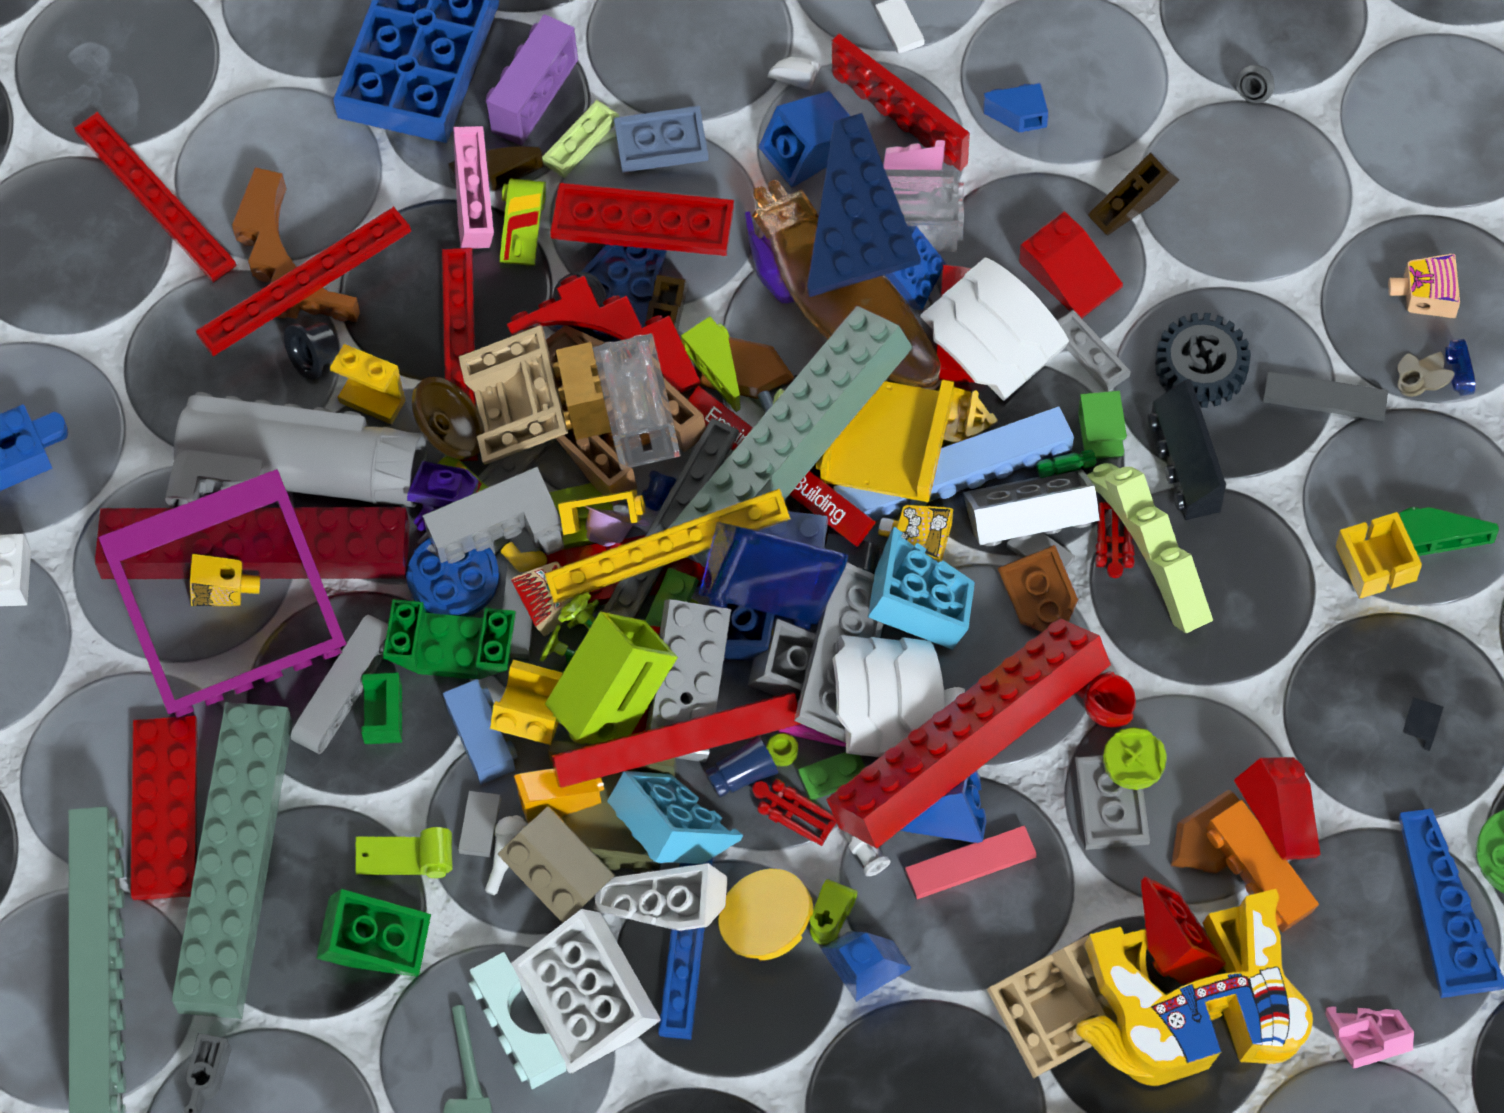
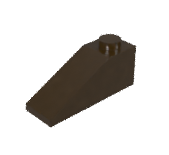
[1087,152,1180,236]

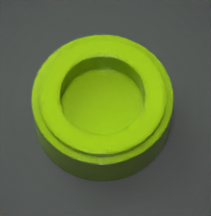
[767,733,798,766]

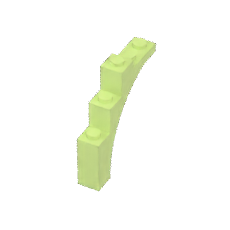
[1087,463,1213,633]

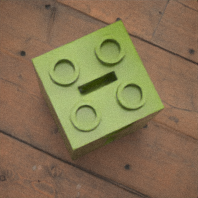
[545,612,678,745]

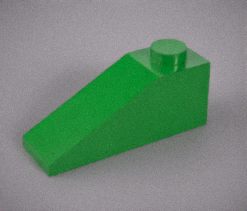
[1399,507,1499,556]

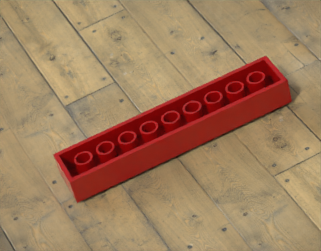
[826,619,1111,849]

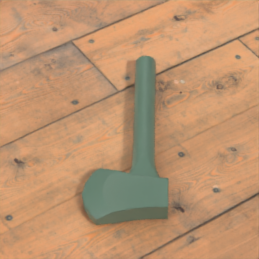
[443,1005,493,1113]

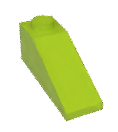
[681,316,741,412]

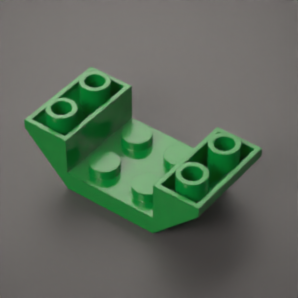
[383,599,516,680]

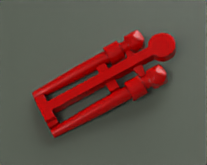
[1095,502,1135,579]
[753,779,837,846]

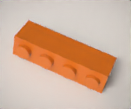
[1205,800,1319,933]

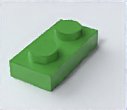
[645,568,699,627]
[798,752,865,801]

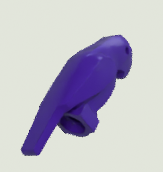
[745,211,803,303]

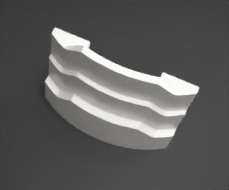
[920,257,1069,401]
[832,635,945,757]

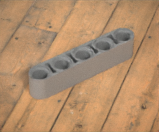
[291,615,388,754]

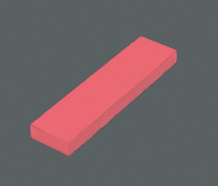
[905,825,1037,899]

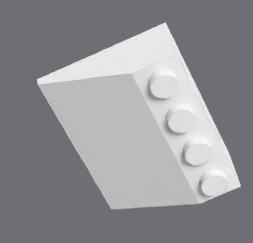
[511,909,661,1073]

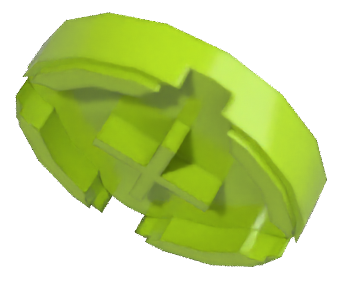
[1103,727,1167,790]

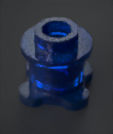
[641,470,676,511]

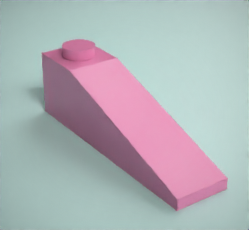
[453,126,494,248]

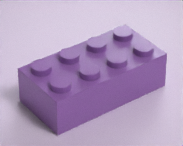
[486,14,578,146]

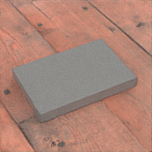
[1075,755,1150,850]

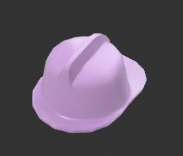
[584,506,650,546]

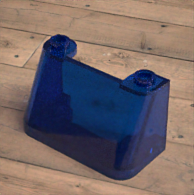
[699,522,849,629]

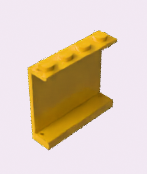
[816,380,954,502]

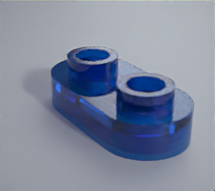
[1445,339,1476,396]

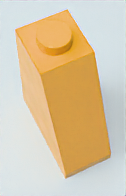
[514,769,604,824]

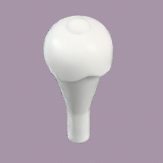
[485,815,528,895]

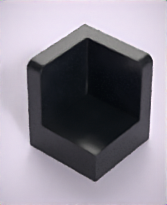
[1403,697,1444,751]

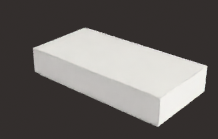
[875,0,924,54]

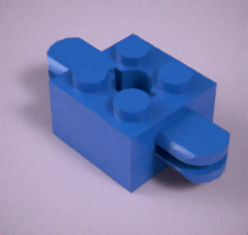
[0,404,68,491]

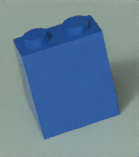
[758,91,850,187]

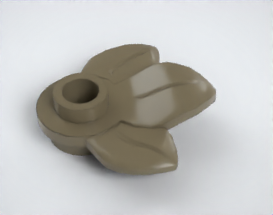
[1397,352,1455,397]

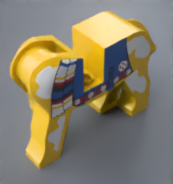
[1075,889,1313,1086]

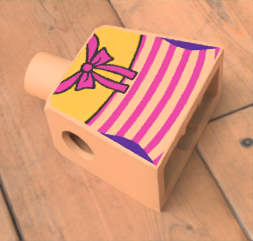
[1388,254,1460,318]

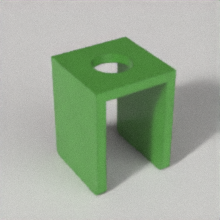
[1078,391,1127,459]

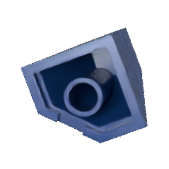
[900,770,986,843]
[821,931,911,1002]

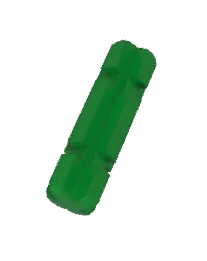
[1037,449,1096,478]

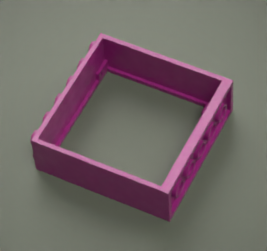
[98,469,347,718]

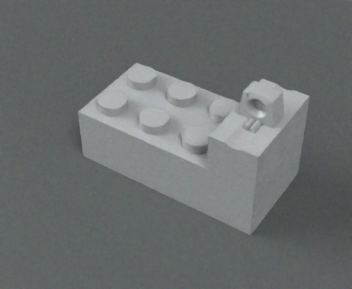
[423,467,564,563]

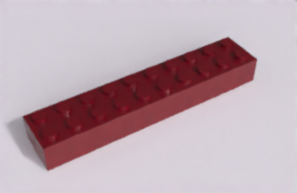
[95,507,410,579]

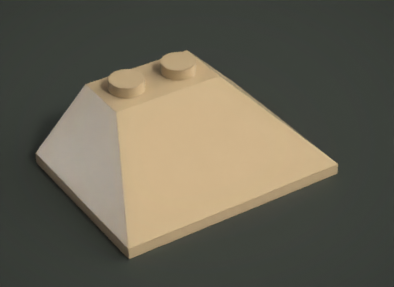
[459,325,568,465]
[987,935,1117,1078]

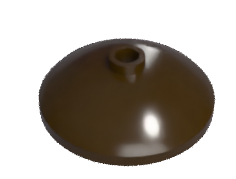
[412,377,485,460]

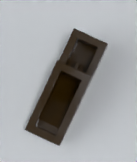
[448,146,544,192]
[638,275,688,362]

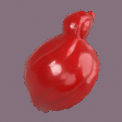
[1077,671,1136,728]

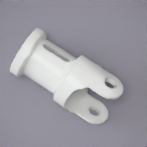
[845,832,890,876]

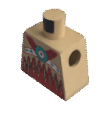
[511,562,573,636]

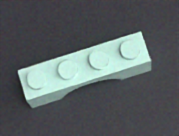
[468,952,567,1089]

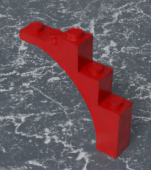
[507,275,700,394]

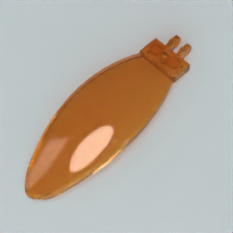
[752,179,940,388]

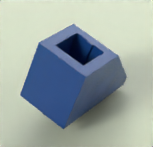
[983,83,1048,133]

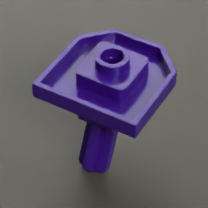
[407,461,478,531]

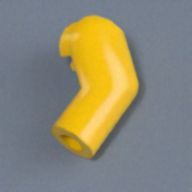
[501,542,547,572]

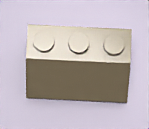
[497,806,615,923]

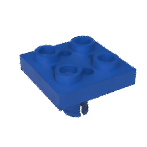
[885,226,946,310]

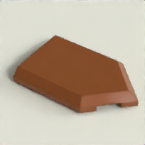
[700,337,794,399]
[998,545,1078,632]
[1171,789,1240,874]

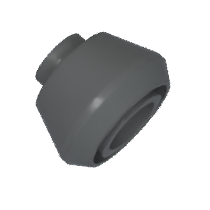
[1236,65,1275,103]

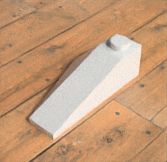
[594,863,727,931]

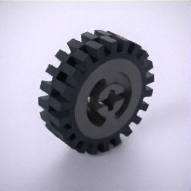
[1155,313,1251,408]

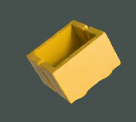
[1335,512,1422,599]

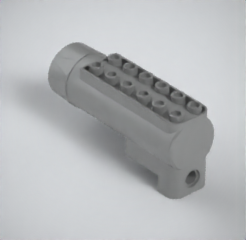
[165,392,427,508]

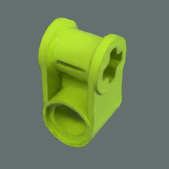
[809,879,858,945]

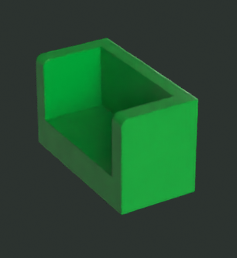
[361,673,402,744]

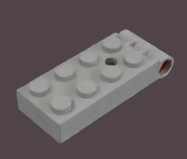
[645,599,731,763]

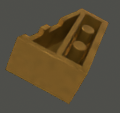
[553,342,612,440]

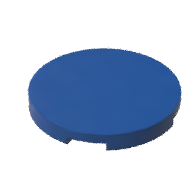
[406,537,499,617]

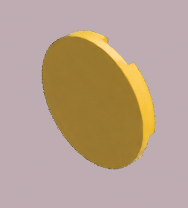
[719,869,813,961]

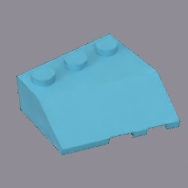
[607,771,743,864]

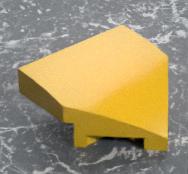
[939,387,998,446]

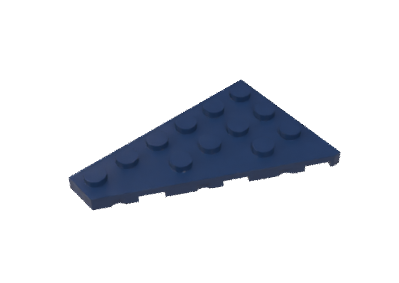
[807,113,921,297]
[547,245,667,357]

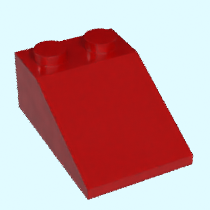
[1019,211,1123,318]
[1234,757,1320,860]
[1141,876,1226,985]

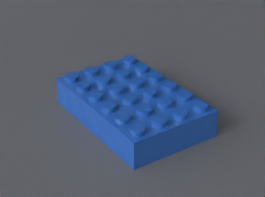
[333,0,499,143]

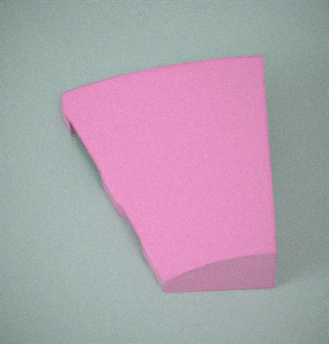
[884,140,945,192]
[1326,1007,1414,1069]

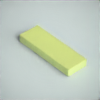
[542,100,619,178]

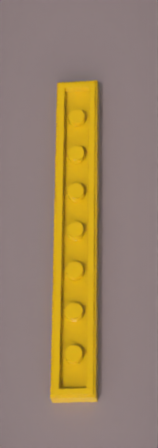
[544,488,791,604]

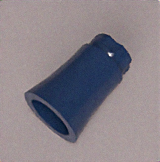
[705,735,779,798]

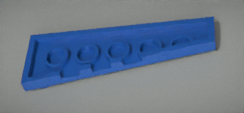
[1399,809,1504,998]

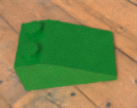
[316,889,431,977]

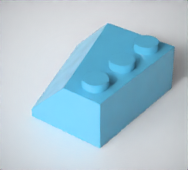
[868,527,975,650]

